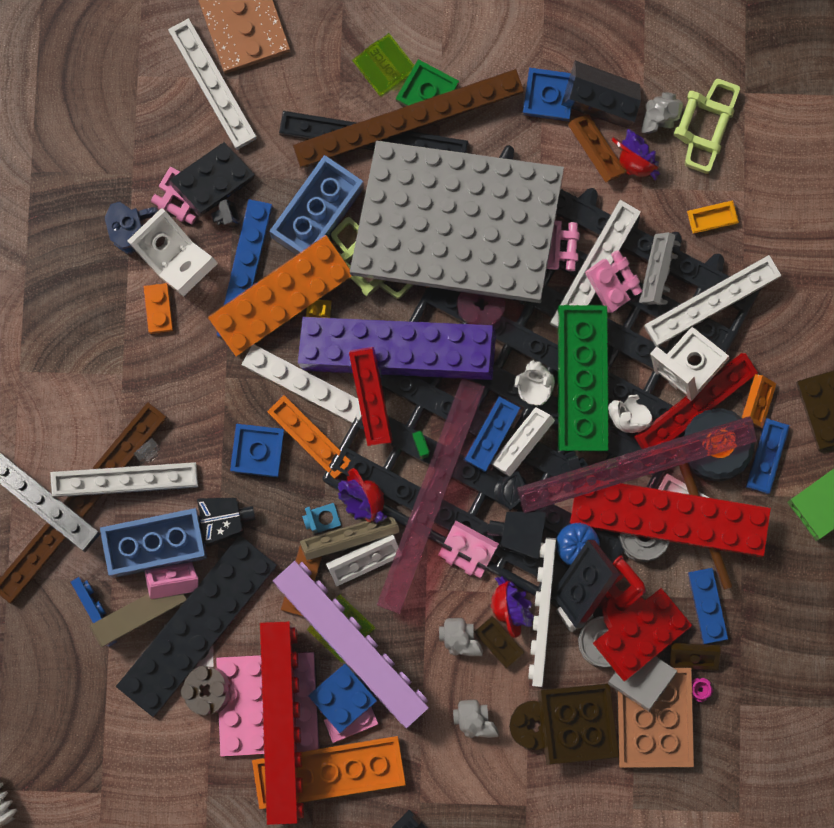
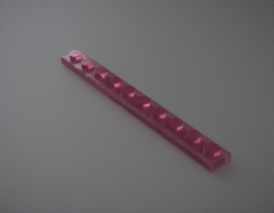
[377,379,485,614]
[517,416,757,513]

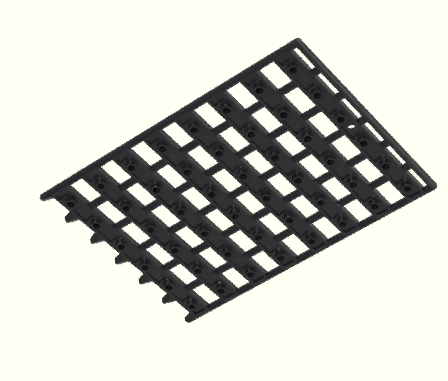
[322,145,762,608]

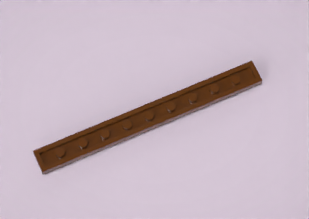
[293,69,524,169]
[0,402,167,604]

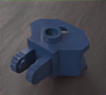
[105,202,158,255]

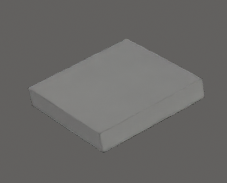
[608,656,677,711]

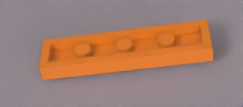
[267,395,350,479]

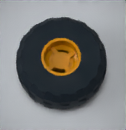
[681,408,755,482]

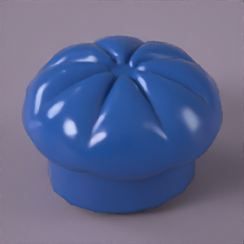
[556,523,600,565]

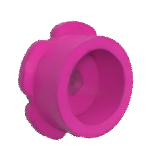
[692,678,713,702]

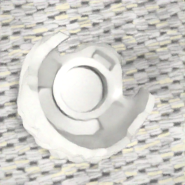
[515,360,555,406]
[608,395,653,433]

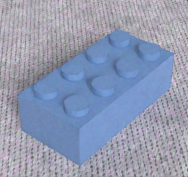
[269,155,364,255]
[100,508,207,578]

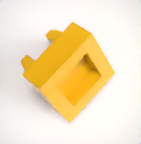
[306,300,332,318]

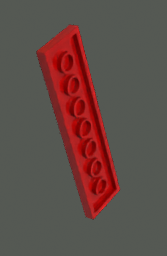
[570,477,771,557]

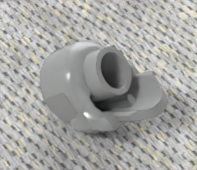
[641,92,683,134]
[439,618,483,656]
[453,699,499,738]

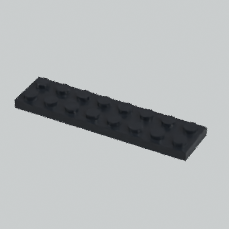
[116,535,277,718]

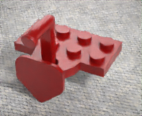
[593,556,692,682]

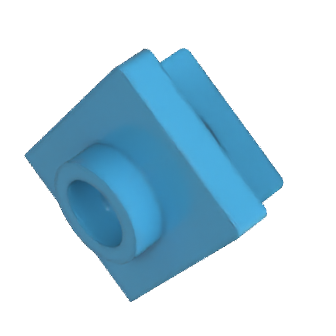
[302,503,341,535]

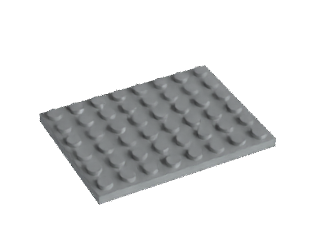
[350,141,564,303]

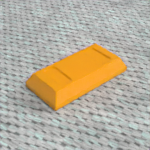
[687,200,739,234]

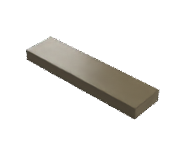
[300,515,400,560]
[89,593,187,648]

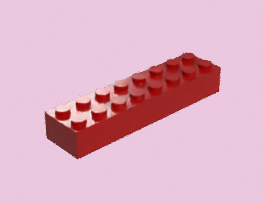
[260,621,304,825]

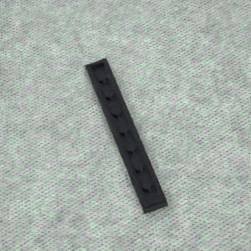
[279,111,468,153]

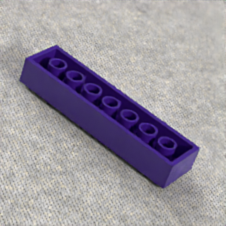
[298,317,496,380]

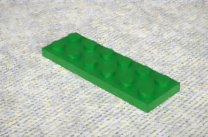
[558,305,608,451]

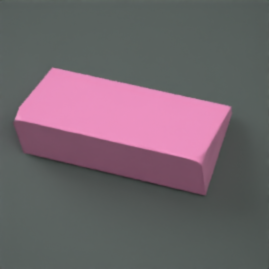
[145,562,198,599]

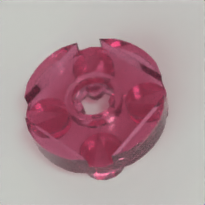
[457,292,505,325]

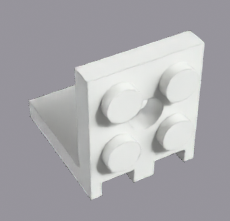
[128,208,218,297]
[650,327,729,401]

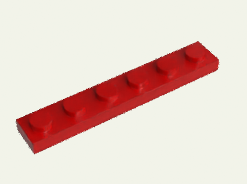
[634,353,758,457]

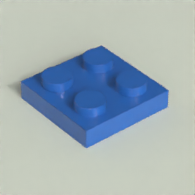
[523,68,571,121]
[230,424,284,478]
[308,664,377,733]

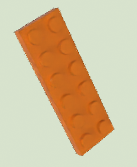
[208,235,352,356]
[252,736,406,809]

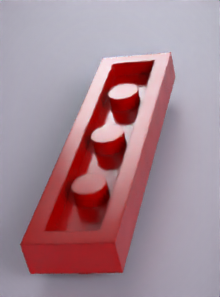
[349,347,392,446]

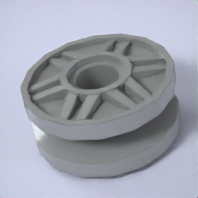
[618,533,670,562]
[578,616,611,668]

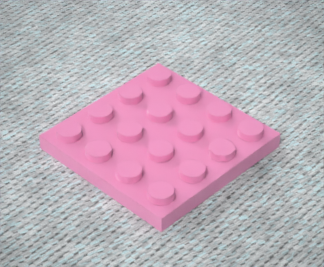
[216,652,319,757]

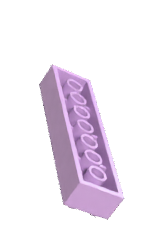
[273,561,428,728]

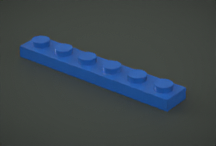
[217,199,272,338]

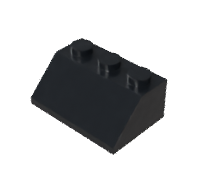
[561,60,641,128]

